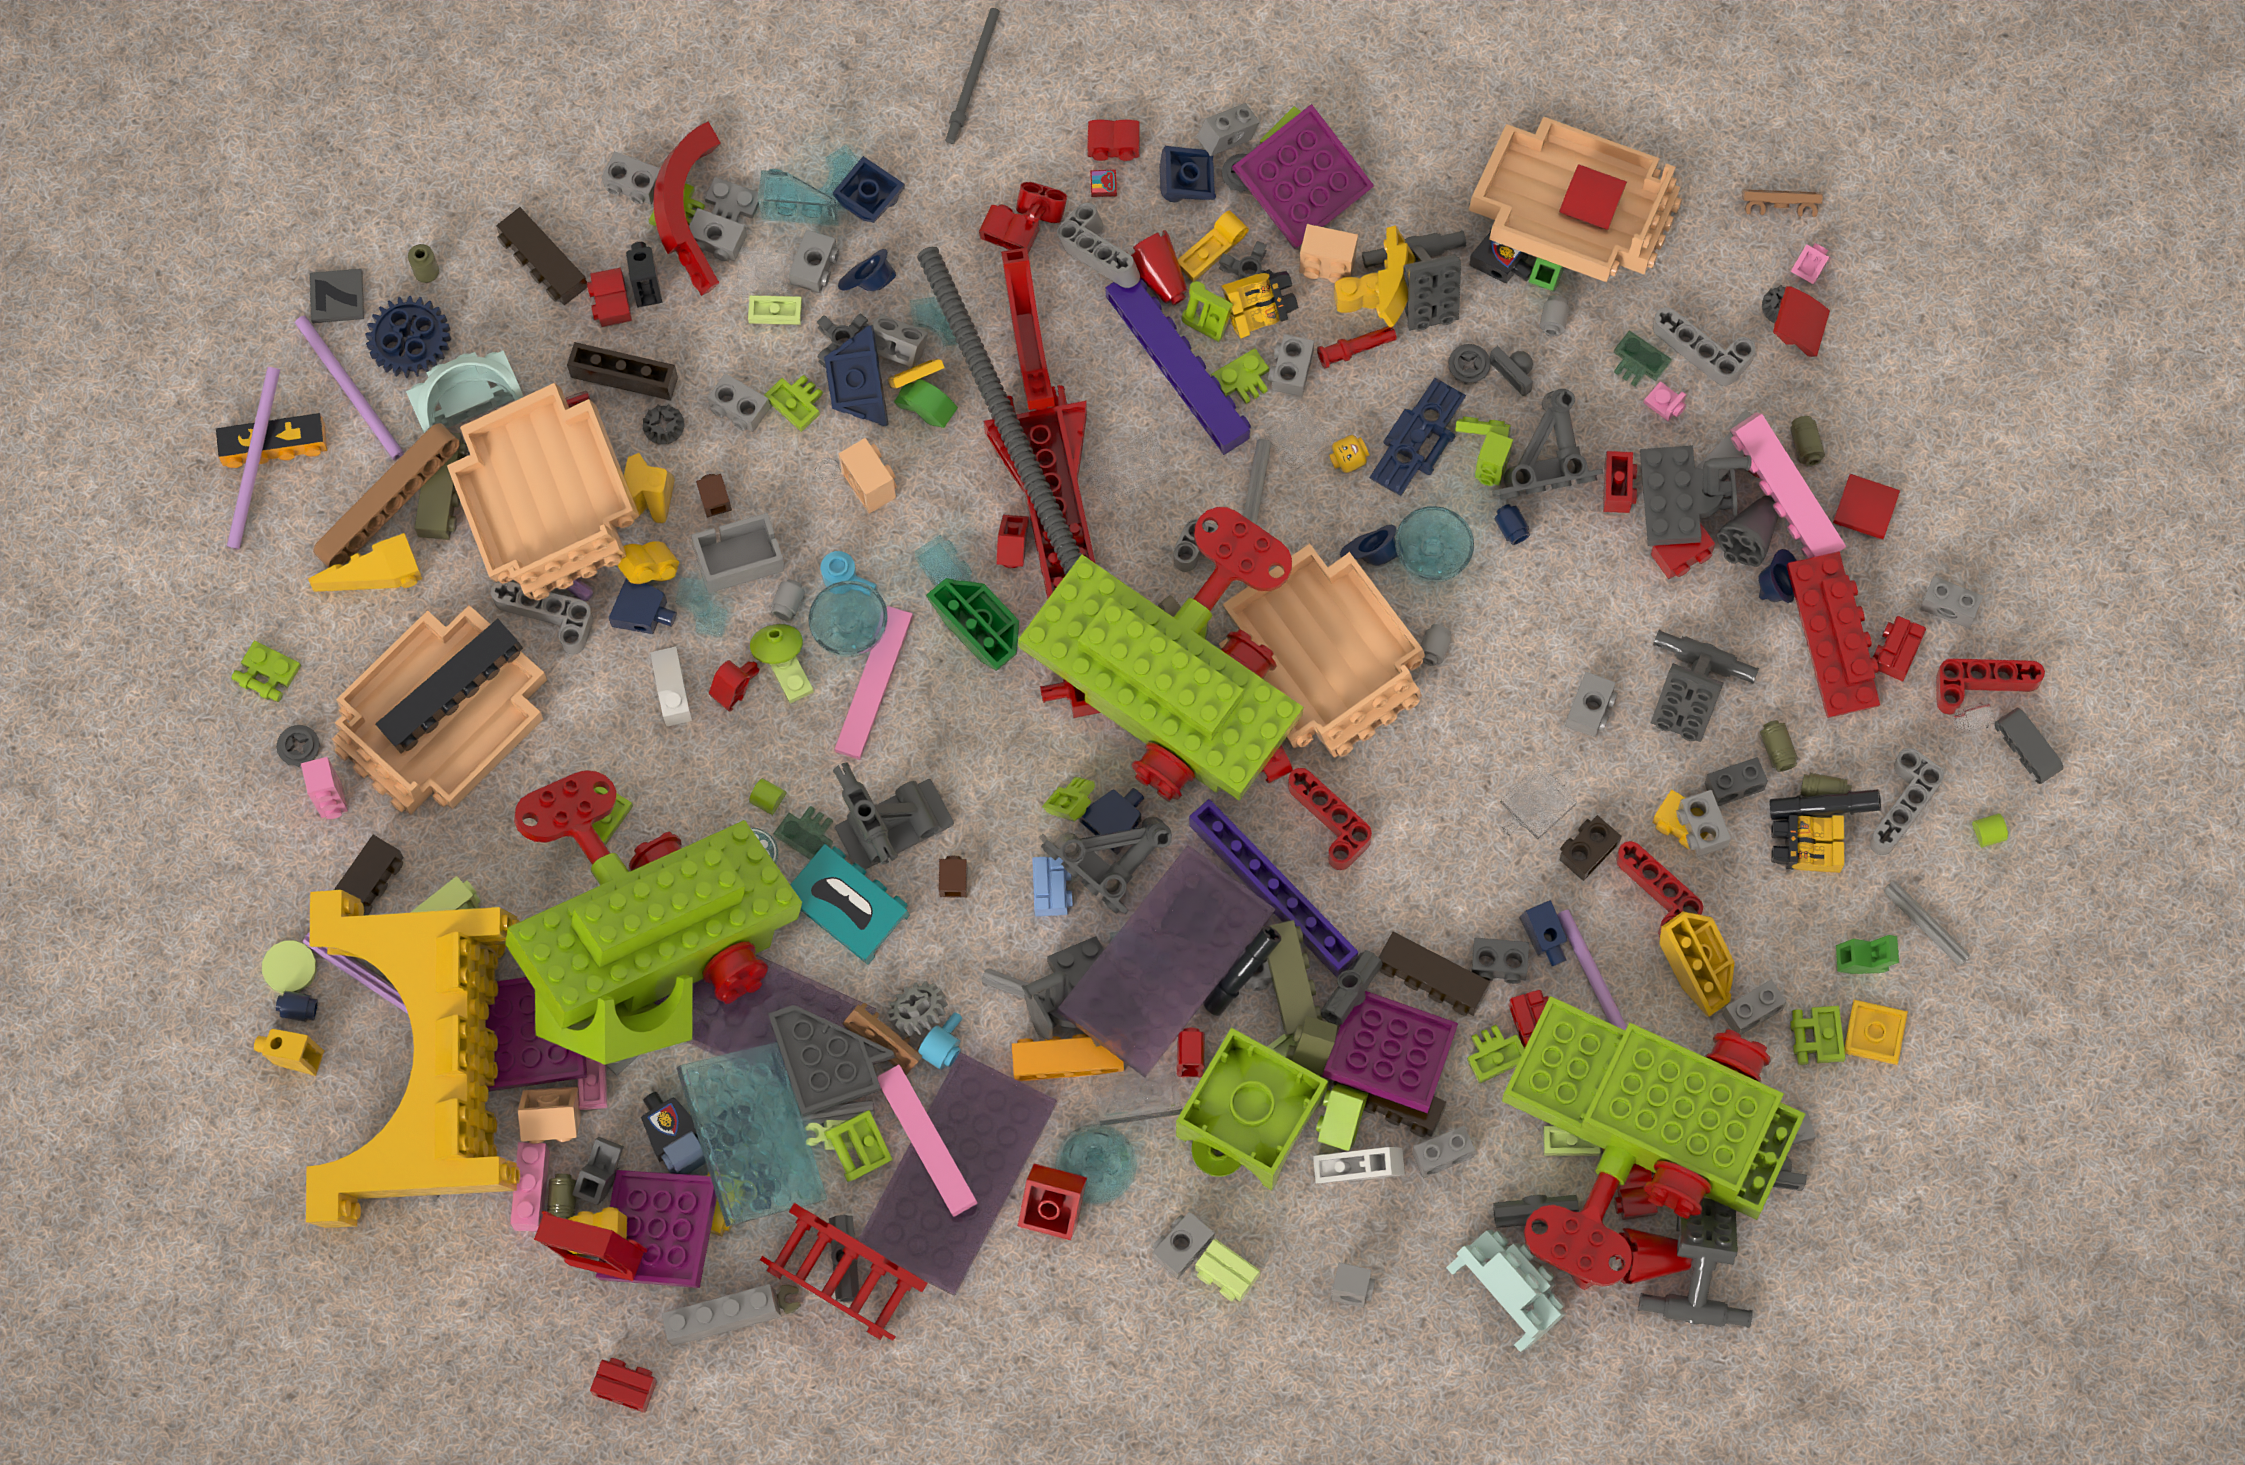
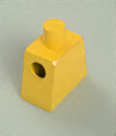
[254,1029,325,1076]

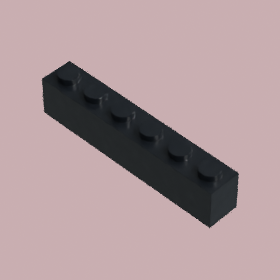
[375,618,523,753]

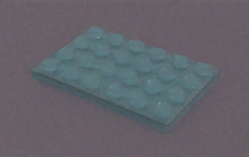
[676,1042,827,1227]

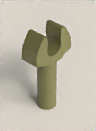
[777,1285,801,1314]

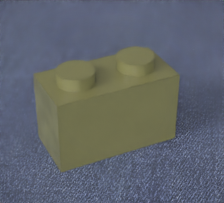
[1286,1016,1338,1077]

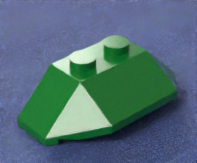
[926,578,1020,671]

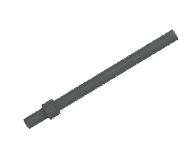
[945,8,1000,144]

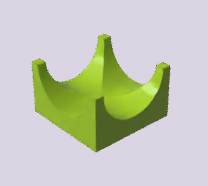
[535,974,692,1065]
[1176,1027,1328,1190]

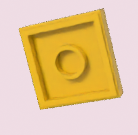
[887,359,945,388]
[1844,999,1908,1065]

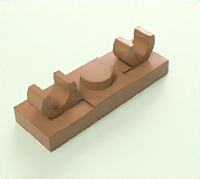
[1742,189,1823,217]
[842,1003,922,1075]

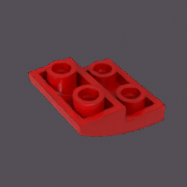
[1559,164,1627,230]
[1773,286,1830,357]
[1833,474,1900,540]

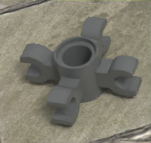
[1219,241,1274,280]
[817,313,869,368]

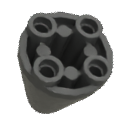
[1716,496,1779,567]

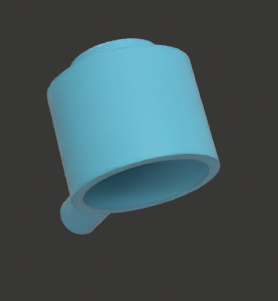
[820,551,877,594]
[918,1012,962,1070]

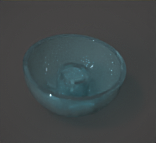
[1395,506,1474,583]
[808,581,888,657]
[1055,1124,1137,1204]

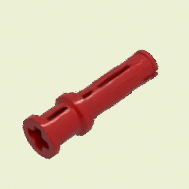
[1317,326,1397,369]

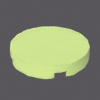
[262,940,317,994]

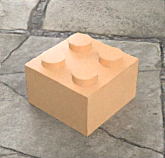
[1299,224,1358,283]
[838,438,897,514]
[518,1087,581,1144]

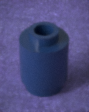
[1494,504,1530,545]
[276,991,318,1022]

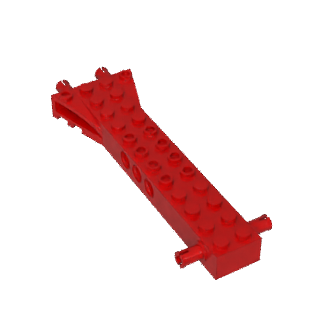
[983,385,1101,718]

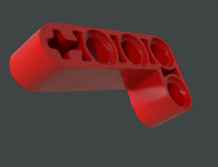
[1936,658,2045,715]
[1288,768,1372,870]
[1616,841,1704,938]

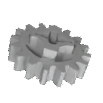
[888,981,948,1036]

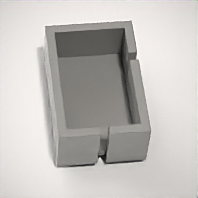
[691,512,784,594]

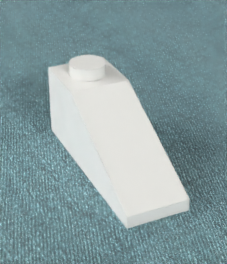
[650,647,692,727]
[1313,1147,1405,1184]

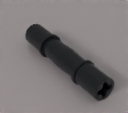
[1769,789,1881,820]
[1203,926,1281,1016]

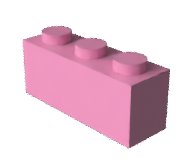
[301,757,348,819]
[510,1142,550,1232]

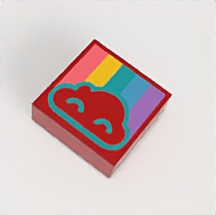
[1090,169,1117,197]

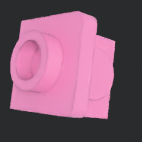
[1791,243,1831,284]
[1644,381,1687,421]

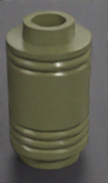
[408,244,439,283]
[1790,416,1825,466]
[1760,720,1798,772]
[1800,772,1852,797]
[547,1173,577,1219]

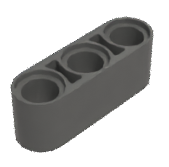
[1994,707,2064,784]

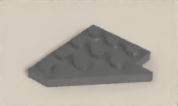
[768,1005,895,1117]

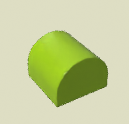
[749,778,787,816]
[1972,813,2008,848]

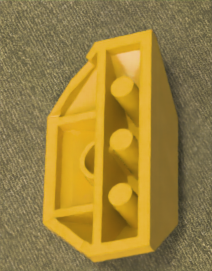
[1659,911,1735,1017]

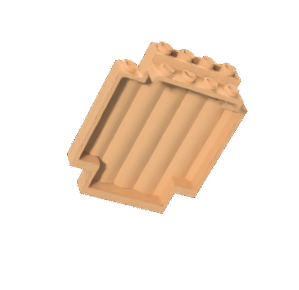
[1469,116,1682,282]
[447,383,639,600]
[1219,543,1425,758]
[332,605,547,815]

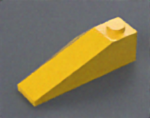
[308,533,422,592]

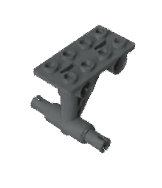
[1362,230,1466,331]
[1492,389,1603,500]
[1651,629,1759,742]
[833,762,954,870]
[1039,817,1172,915]
[1638,1198,1753,1328]

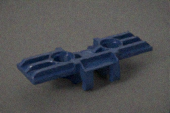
[1369,377,1466,496]

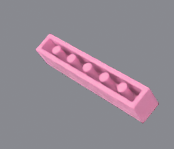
[1730,412,1846,559]

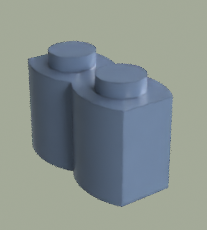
[661,1131,708,1175]

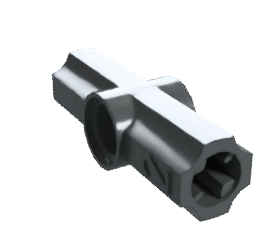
[1321,950,1382,1025]
[1493,1195,1579,1228]
[829,1215,859,1303]

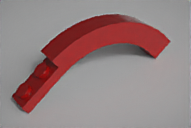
[653,121,721,296]
[1001,248,1055,410]

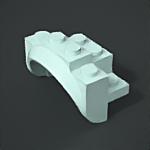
[406,351,524,433]
[1446,1230,1567,1352]

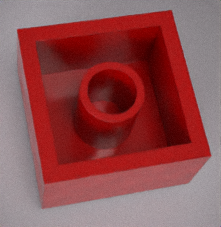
[1017,1163,1087,1241]

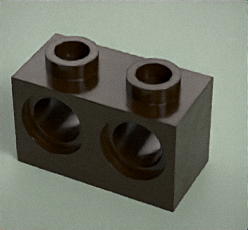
[1559,815,1622,881]

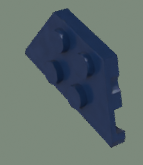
[824,325,888,426]

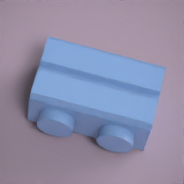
[1032,857,1073,916]

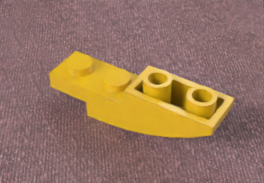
[1375,225,1416,327]

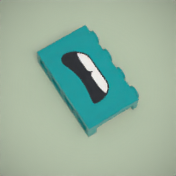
[790,844,910,965]

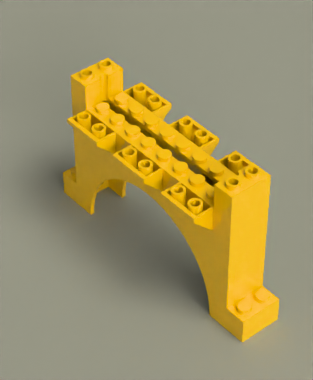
[306,890,520,1228]

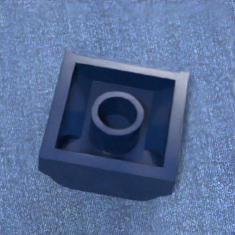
[1159,146,1216,203]
[832,156,905,223]

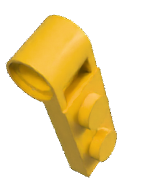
[1178,210,1249,282]

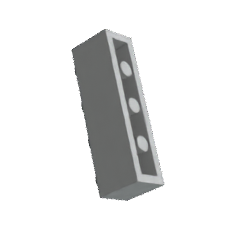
[662,1284,782,1346]

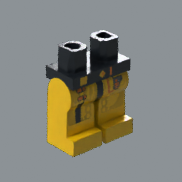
[1221,269,1299,339]
[1771,815,1844,873]

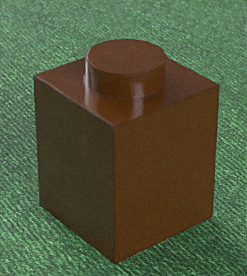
[696,474,732,518]
[939,855,968,898]

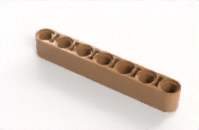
[313,423,460,568]

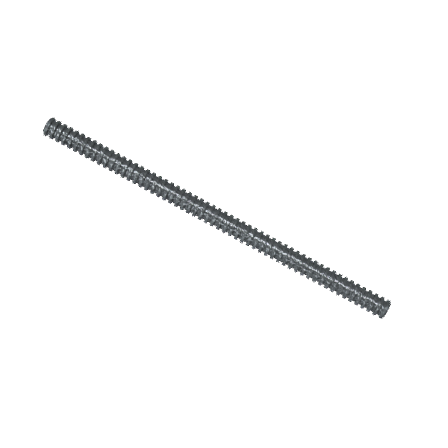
[917,247,1081,574]

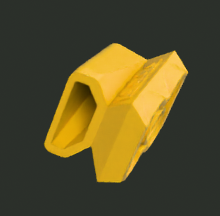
[624,453,675,523]

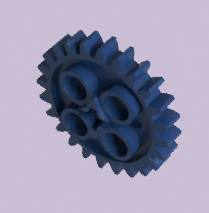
[365,296,451,378]

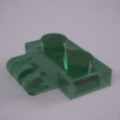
[1614,330,1672,387]
[773,806,833,860]

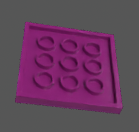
[1232,104,1374,249]
[485,977,587,1092]
[1323,991,1458,1113]
[596,1170,720,1288]

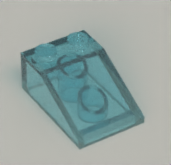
[758,169,839,226]

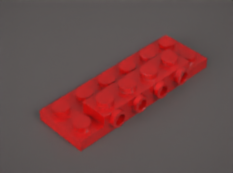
[1786,551,1880,718]

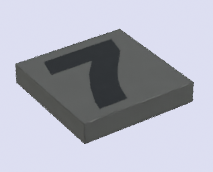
[310,269,364,323]

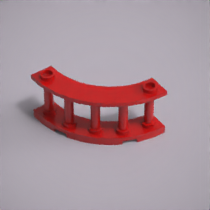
[760,1203,928,1341]

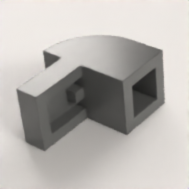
[573,1137,624,1205]

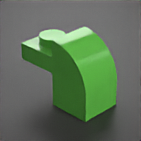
[1529,257,1564,292]
[894,379,958,428]
[1836,935,1899,974]

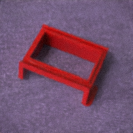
[534,1211,648,1281]

